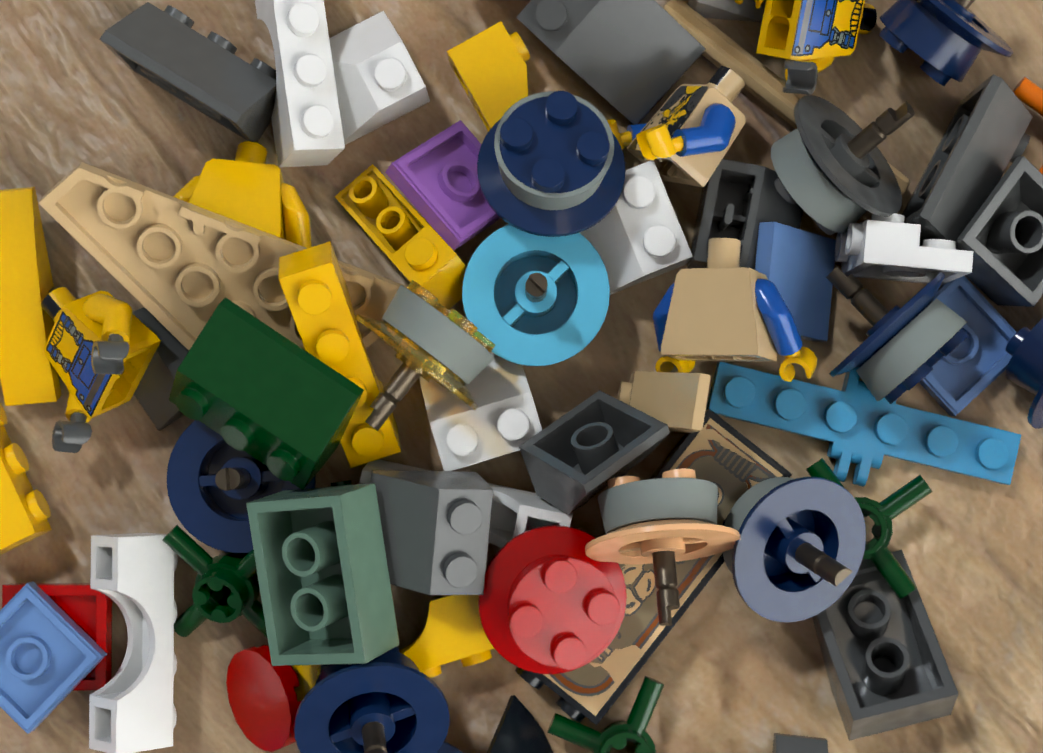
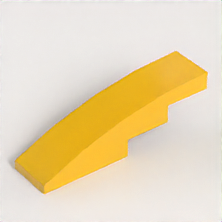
[0,187,62,406]

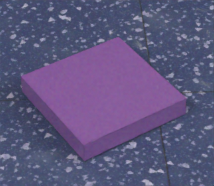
[385,120,501,251]

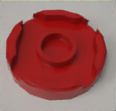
[226,645,302,752]

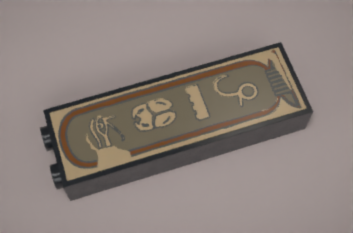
[515,409,792,725]

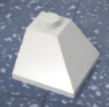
[329,11,430,145]

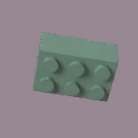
[246,483,400,666]

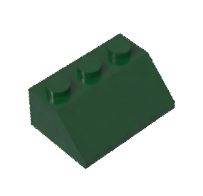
[169,297,364,490]

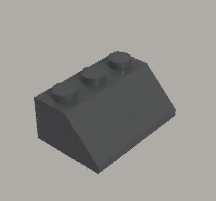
[99,2,276,143]
[902,74,1033,250]

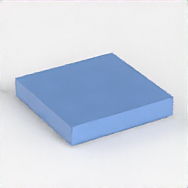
[755,222,836,341]
[919,276,1017,416]
[0,581,107,734]

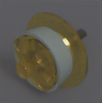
[354,280,496,431]

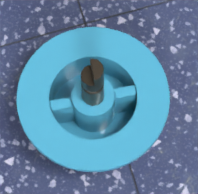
[462,224,610,366]

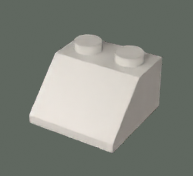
[579,160,693,295]
[419,352,542,471]

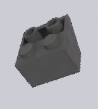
[687,159,803,270]

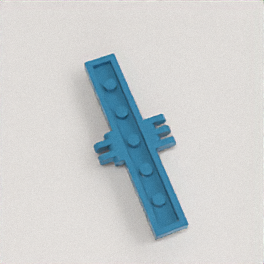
[706,361,1021,487]

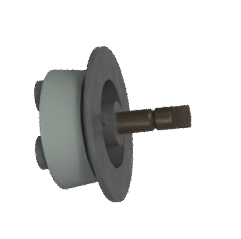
[771,95,915,235]

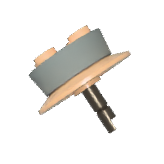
[585,468,741,626]

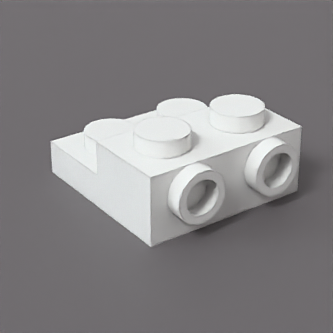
[835,213,974,285]

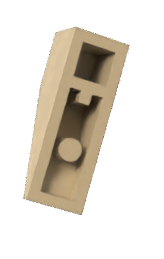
[618,371,711,434]

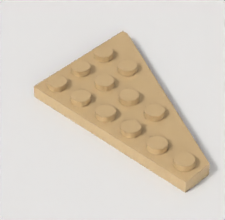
[39,162,420,351]

